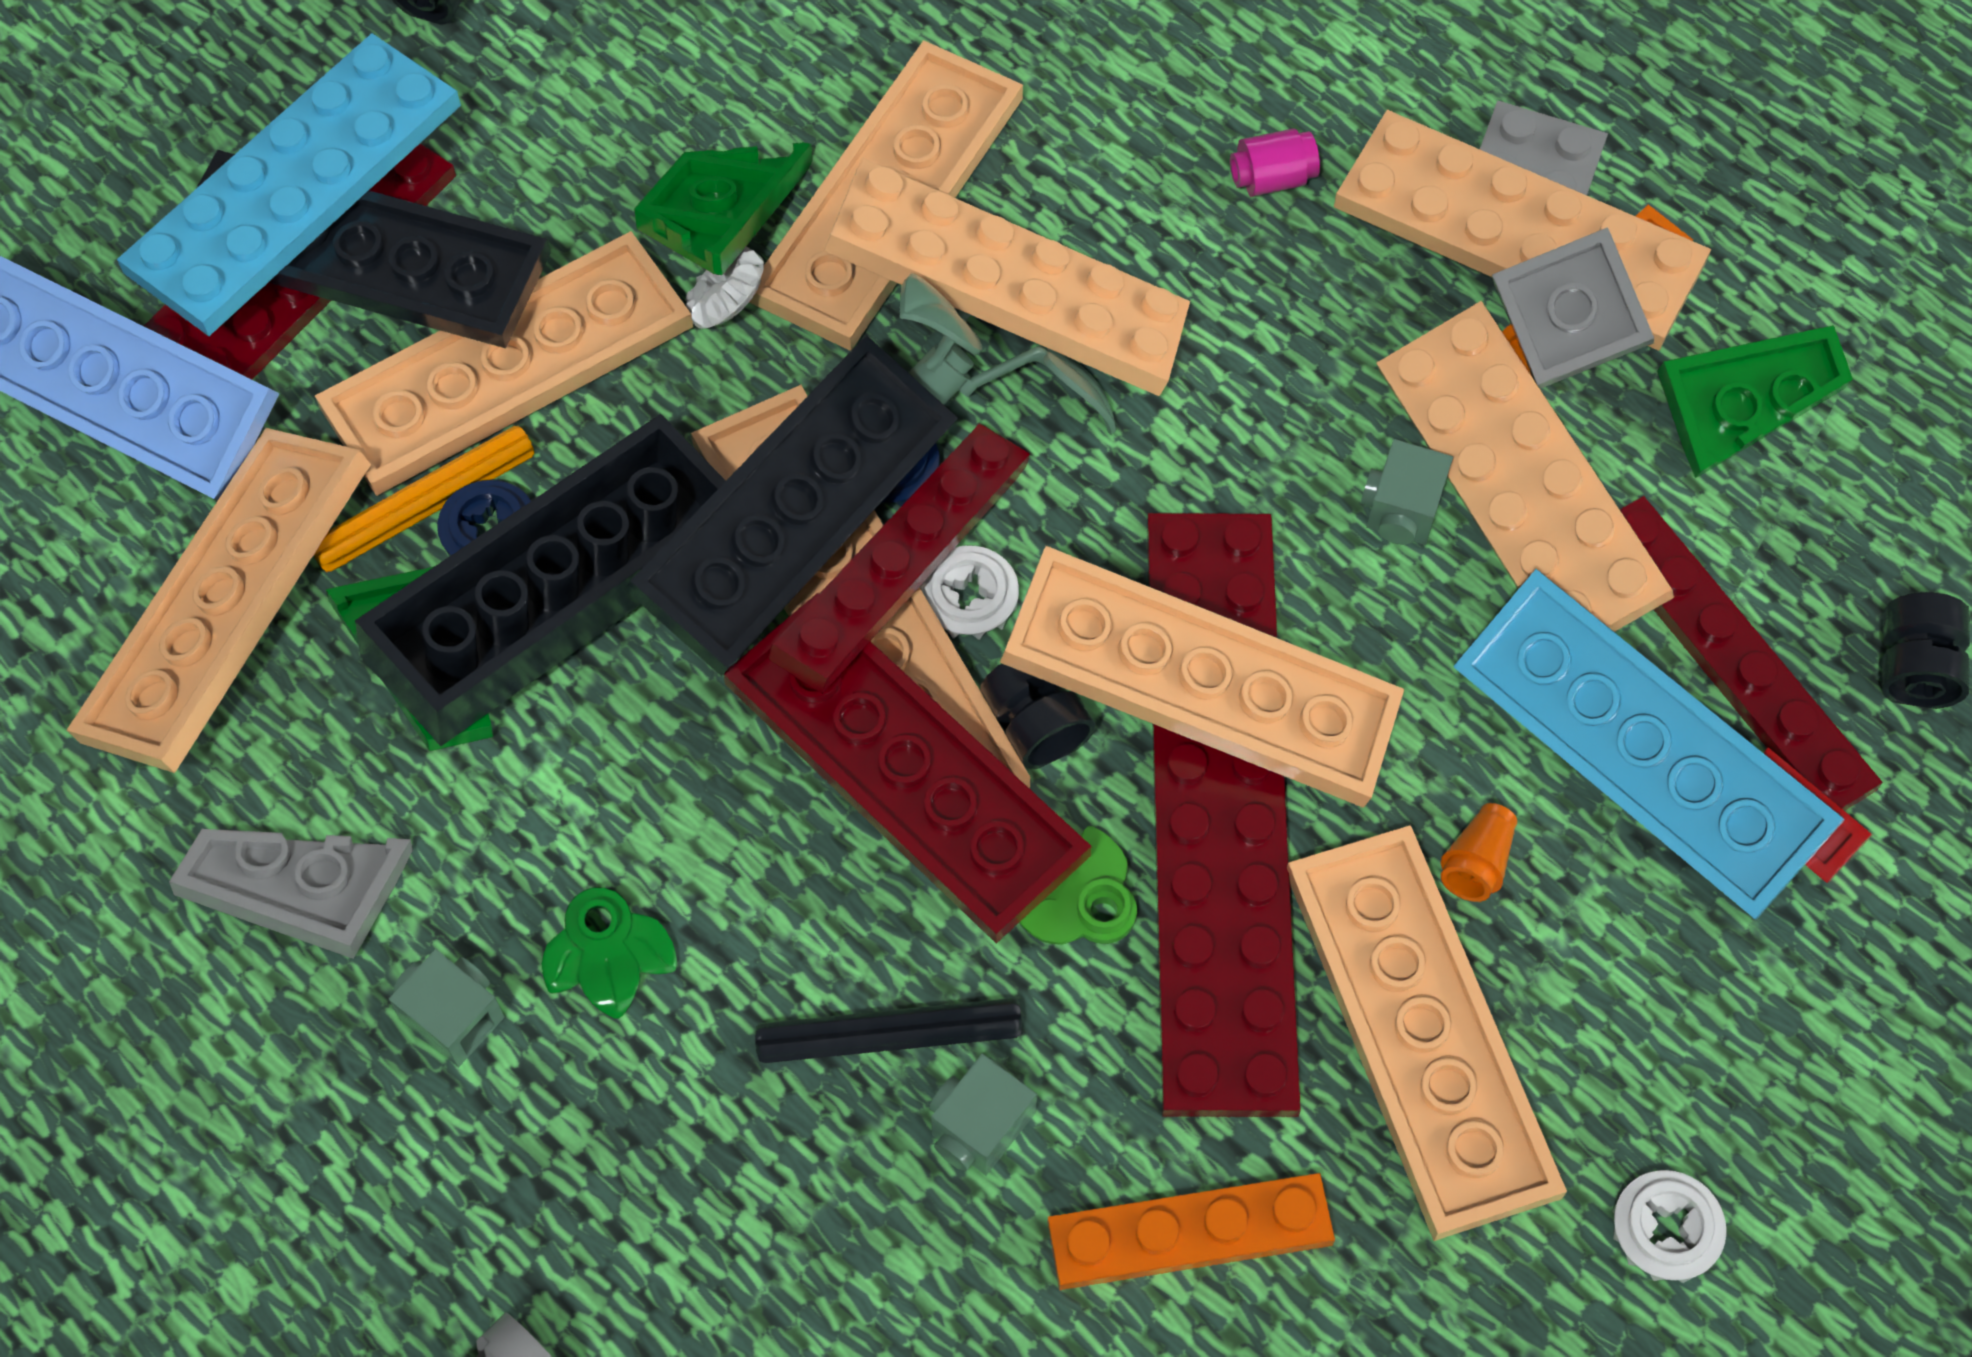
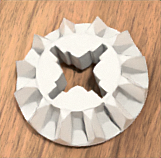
[685,246,764,329]
[920,546,1019,640]
[1613,1170,1726,1283]

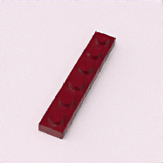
[769,423,1030,694]
[1620,496,1883,811]

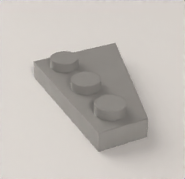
[169,829,413,959]

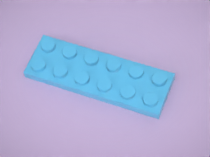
[117,33,461,336]
[1453,569,1845,919]

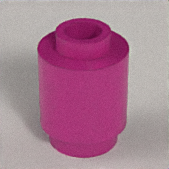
[1230,128,1320,197]

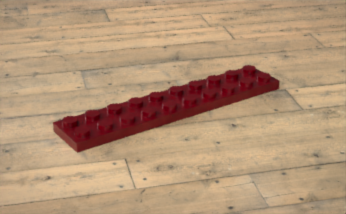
[1147,513,1301,1117]

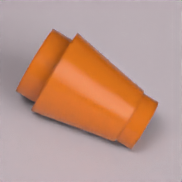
[1441,803,1517,902]

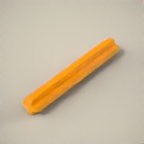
[313,426,534,572]

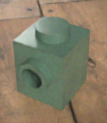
[1360,439,1453,545]
[389,949,505,1068]
[929,1054,1037,1176]

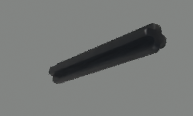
[755,998,1022,1063]

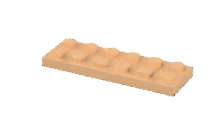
[749,40,1023,351]
[1334,110,1711,351]
[824,158,1190,396]
[315,231,693,496]
[1376,301,1674,632]
[67,428,371,773]
[1000,546,1404,808]
[1287,825,1567,1241]

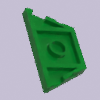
[634,142,813,275]

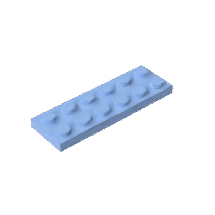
[0,256,280,500]

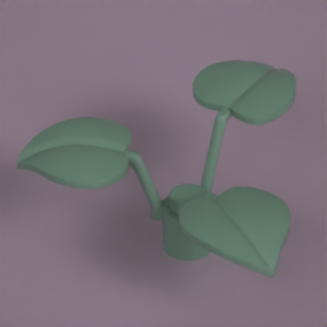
[900,273,1116,435]

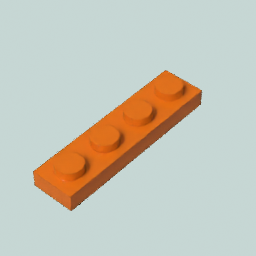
[1047,1173,1335,1290]

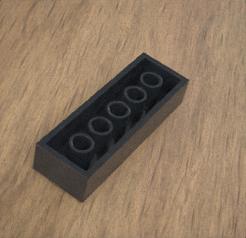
[355,414,726,746]

